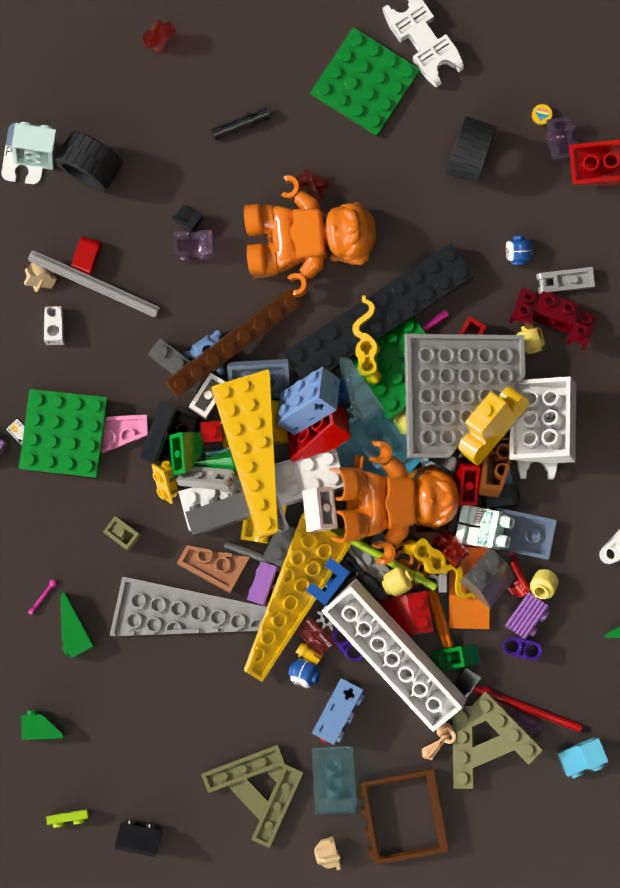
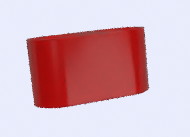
[71,236,101,276]

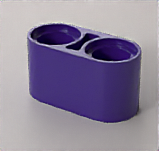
[333,629,363,661]
[502,637,542,660]

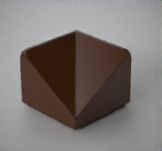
[413,525,438,545]

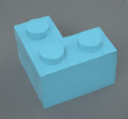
[557,737,608,778]

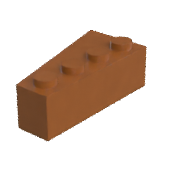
[478,429,512,497]

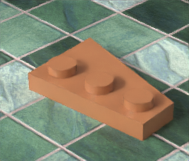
[177,545,250,593]

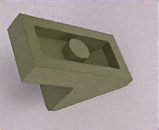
[103,516,141,552]

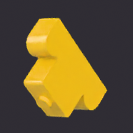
[459,386,530,466]

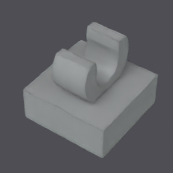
[428,573,447,593]

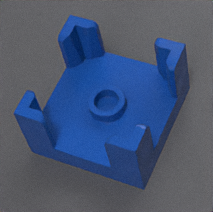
[305,558,350,606]

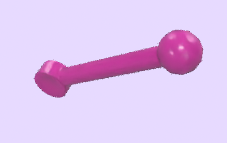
[28,579,57,615]

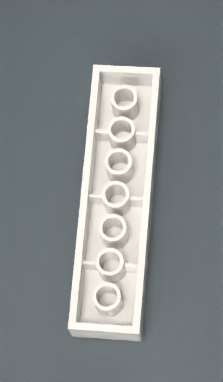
[178,449,344,531]
[322,579,467,732]

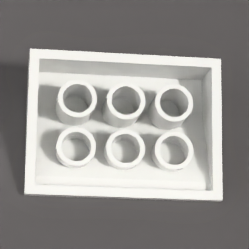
[509,377,576,463]

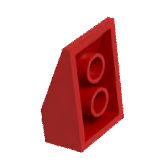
[569,140,620,185]
[288,404,351,462]
[376,591,433,636]

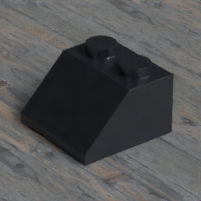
[114,819,162,857]

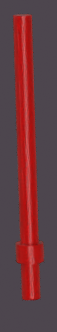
[471,685,582,732]

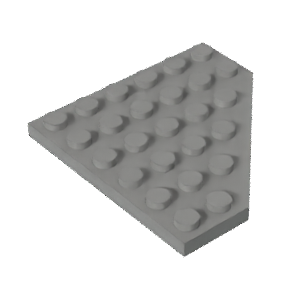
[405,334,525,458]

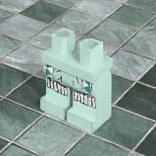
[455,505,515,550]

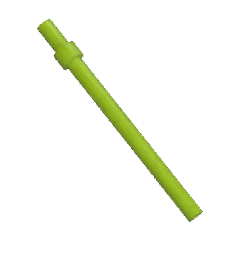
[330,527,437,591]

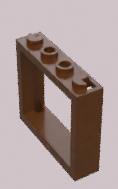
[357,769,448,865]

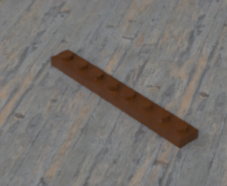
[165,288,303,397]

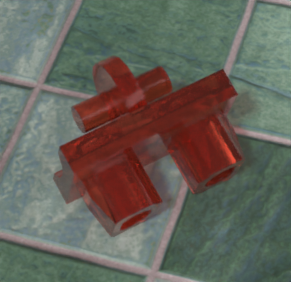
[142,20,176,53]
[296,169,329,205]
[432,529,470,569]
[296,616,334,656]

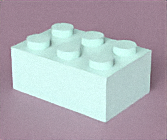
[12,122,57,170]

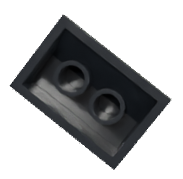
[139,401,204,466]

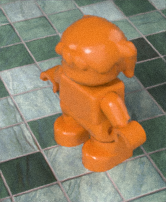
[244,175,377,298]
[329,440,459,565]

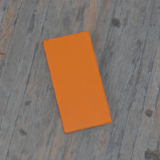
[448,547,490,629]

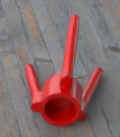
[507,552,531,598]

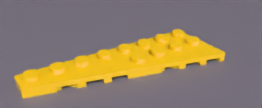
[211,369,278,539]
[244,512,351,682]

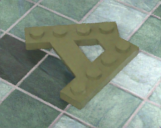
[452,691,544,789]
[201,745,304,848]

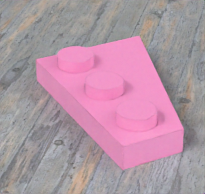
[102,415,148,453]

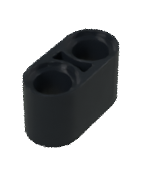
[481,484,521,510]

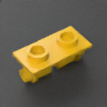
[152,461,178,504]

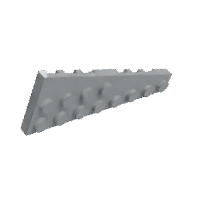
[110,576,267,636]

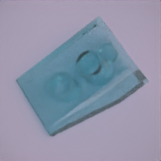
[339,356,384,423]
[349,405,414,475]
[312,746,357,815]

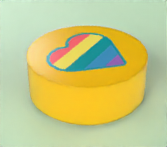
[532,104,552,125]

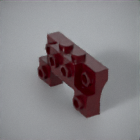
[509,288,597,351]

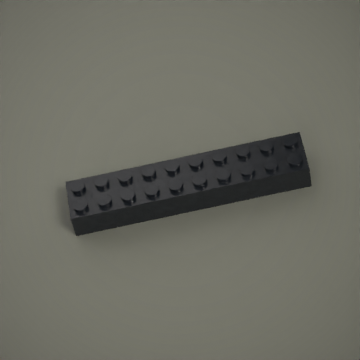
[283,242,474,380]

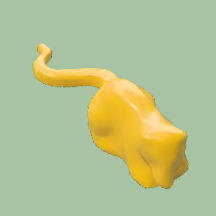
[352,296,381,384]
[403,538,476,599]

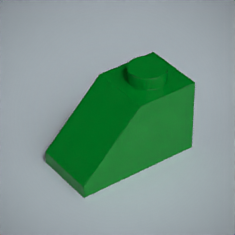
[169,432,203,476]
[431,643,481,671]
[21,710,65,740]

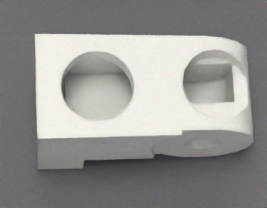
[44,306,64,345]

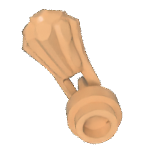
[422,722,456,760]

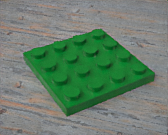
[310,27,420,137]
[346,318,426,422]
[19,389,109,478]

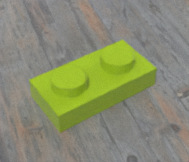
[46,809,90,828]

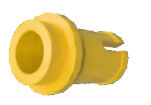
[296,642,323,664]

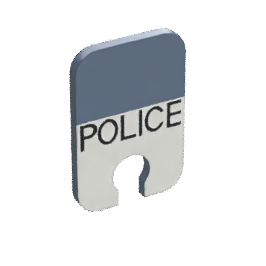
[2,123,43,185]

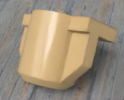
[24,263,57,292]
[314,836,341,870]

